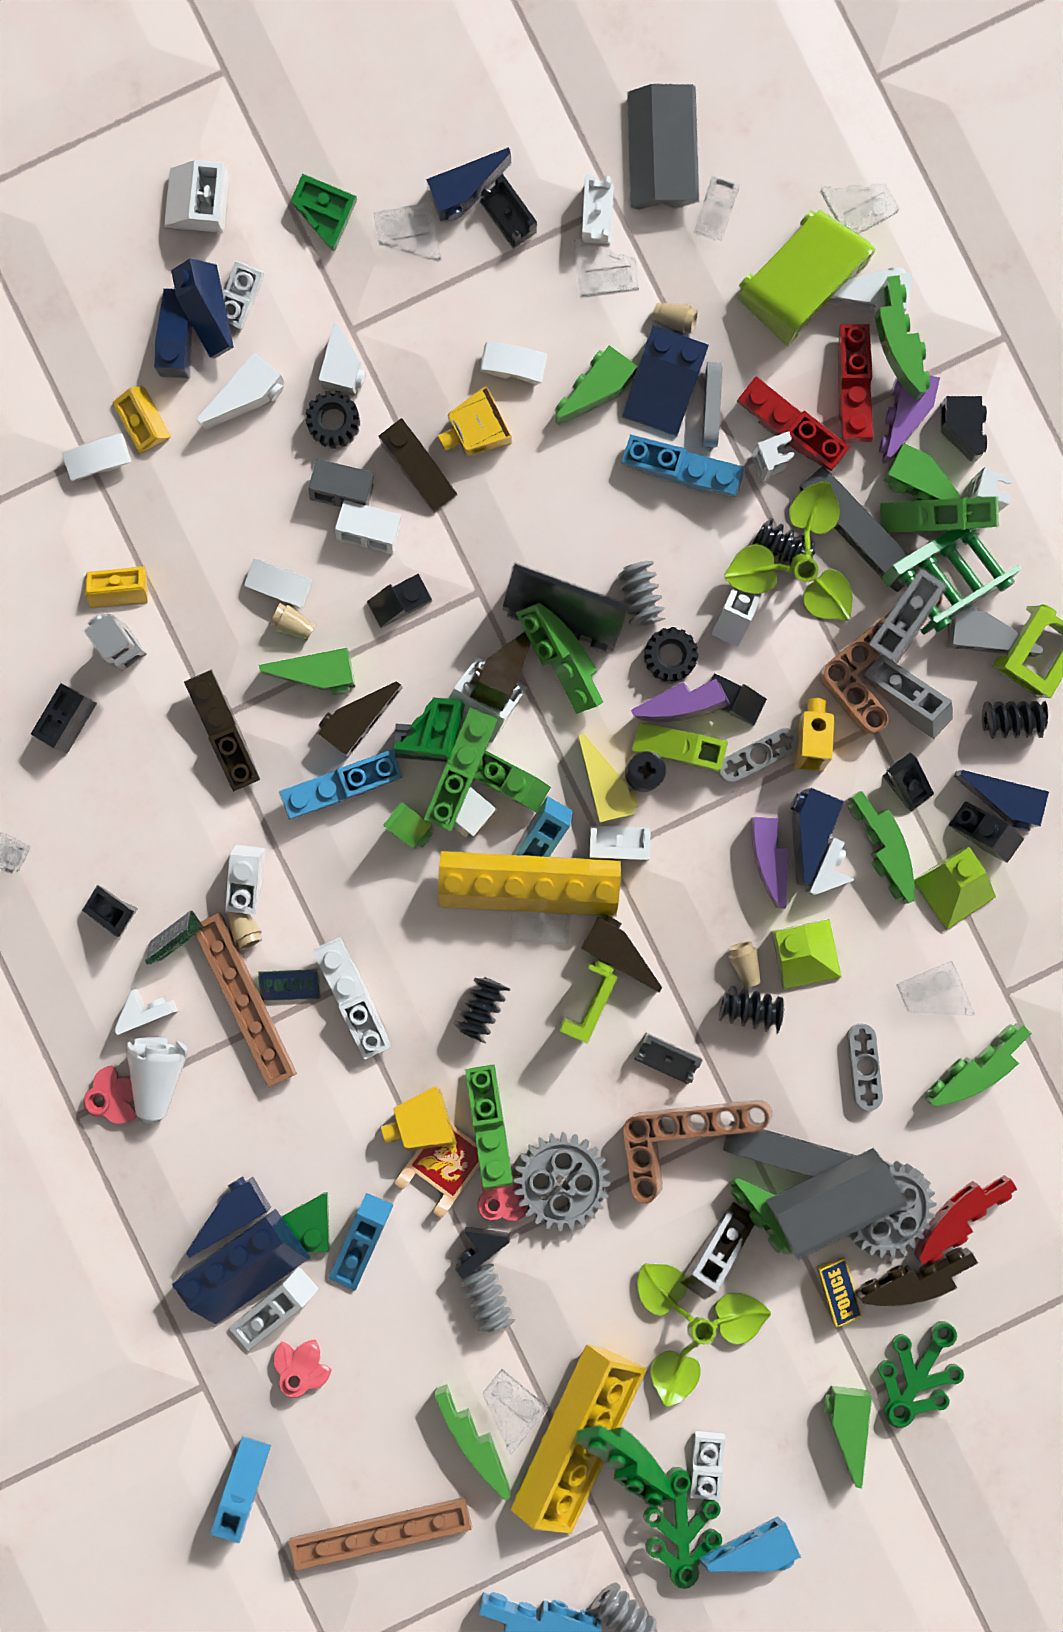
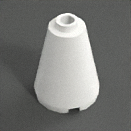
[126,1037,188,1124]

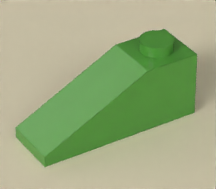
[259,648,356,695]
[824,1386,872,1488]

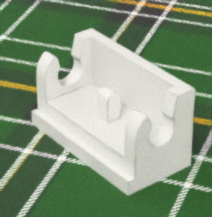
[582,174,614,244]
[752,432,794,483]
[967,467,1012,512]
[335,500,401,555]
[589,825,650,860]

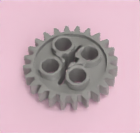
[513,1132,611,1231]
[848,1160,937,1258]

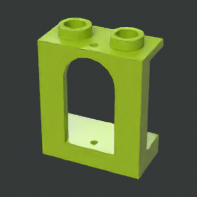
[992,604,1063,698]
[559,960,618,1044]

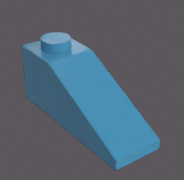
[512,796,573,857]
[328,1193,393,1291]
[699,1516,801,1571]

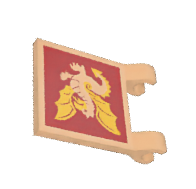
[395,1124,480,1218]

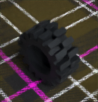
[305,391,360,448]
[644,627,699,683]

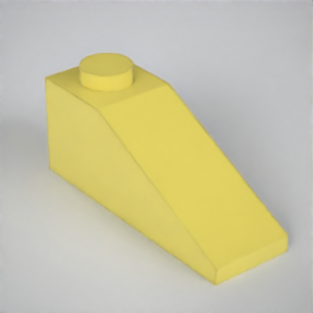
[578,734,638,823]

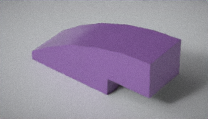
[631,679,731,722]
[751,817,789,909]

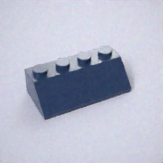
[171,1209,310,1325]

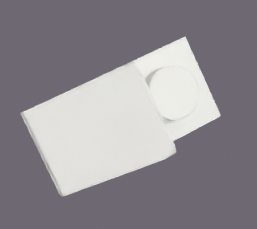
[806,838,854,895]
[115,989,178,1035]

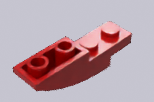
[838,324,874,443]
[736,376,850,471]
[914,1175,1018,1264]

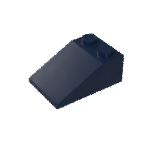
[622,325,709,436]
[790,788,845,886]

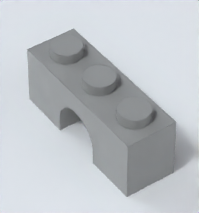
[83,613,147,670]

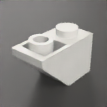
[225,845,265,915]

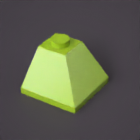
[914,847,996,930]
[771,919,842,989]

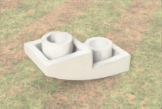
[222,261,265,329]
[480,341,547,385]
[62,434,131,481]
[244,558,313,608]
[690,1431,726,1500]

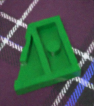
[291,173,357,251]
[393,697,465,760]
[281,1192,330,1253]

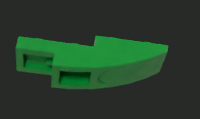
[576,1425,676,1506]

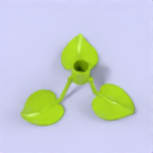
[724,482,853,621]
[637,1263,771,1407]

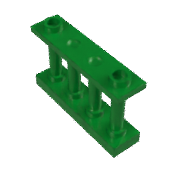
[881,528,1021,635]

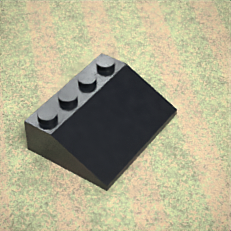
[503,563,630,653]

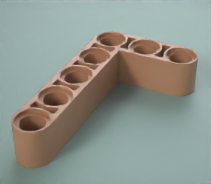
[820,595,943,734]
[623,1100,773,1203]

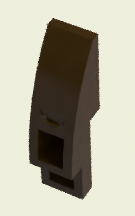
[184,669,260,792]
[856,1247,978,1306]

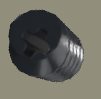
[752,518,815,566]
[982,701,1048,739]
[625,751,666,792]
[453,977,511,1043]
[718,986,784,1034]

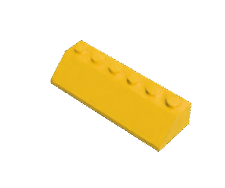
[438,851,621,917]
[510,1344,647,1534]

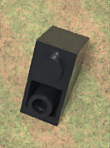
[940,396,987,461]
[949,801,1024,863]

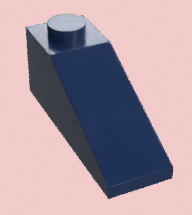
[426,147,511,222]
[171,258,234,359]
[154,288,192,378]
[954,770,1049,831]
[186,1176,271,1258]

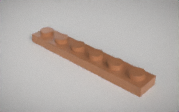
[192,913,297,1088]
[289,1497,472,1571]

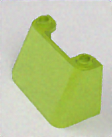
[737,210,876,346]

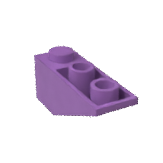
[879,375,940,463]

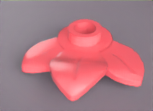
[83,1065,137,1124]
[477,1175,528,1222]
[274,1340,332,1398]

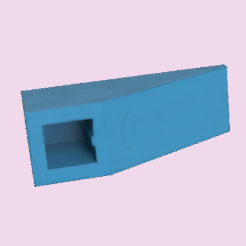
[210,1436,271,1543]

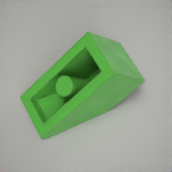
[383,802,433,849]

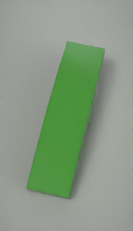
[435,1384,511,1500]

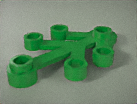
[877,1321,964,1428]
[643,1467,722,1589]

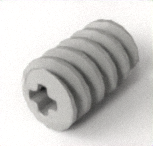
[618,561,666,626]
[461,1264,515,1332]
[590,1583,656,1632]

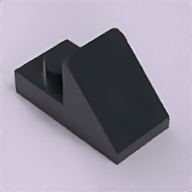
[367,573,433,628]
[710,673,767,726]
[883,752,934,812]
[82,885,138,937]
[455,1227,510,1279]

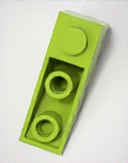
[632,722,728,773]

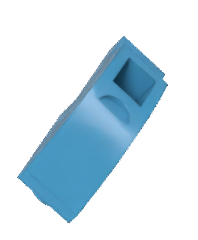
[621,434,745,498]
[279,750,403,820]
[479,1592,602,1632]

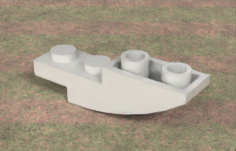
[313,937,391,1060]

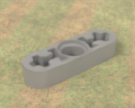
[702,361,722,448]
[719,728,798,782]
[847,1023,883,1111]

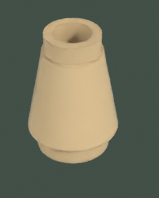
[653,302,698,334]
[269,603,315,641]
[227,912,262,950]
[728,941,761,988]

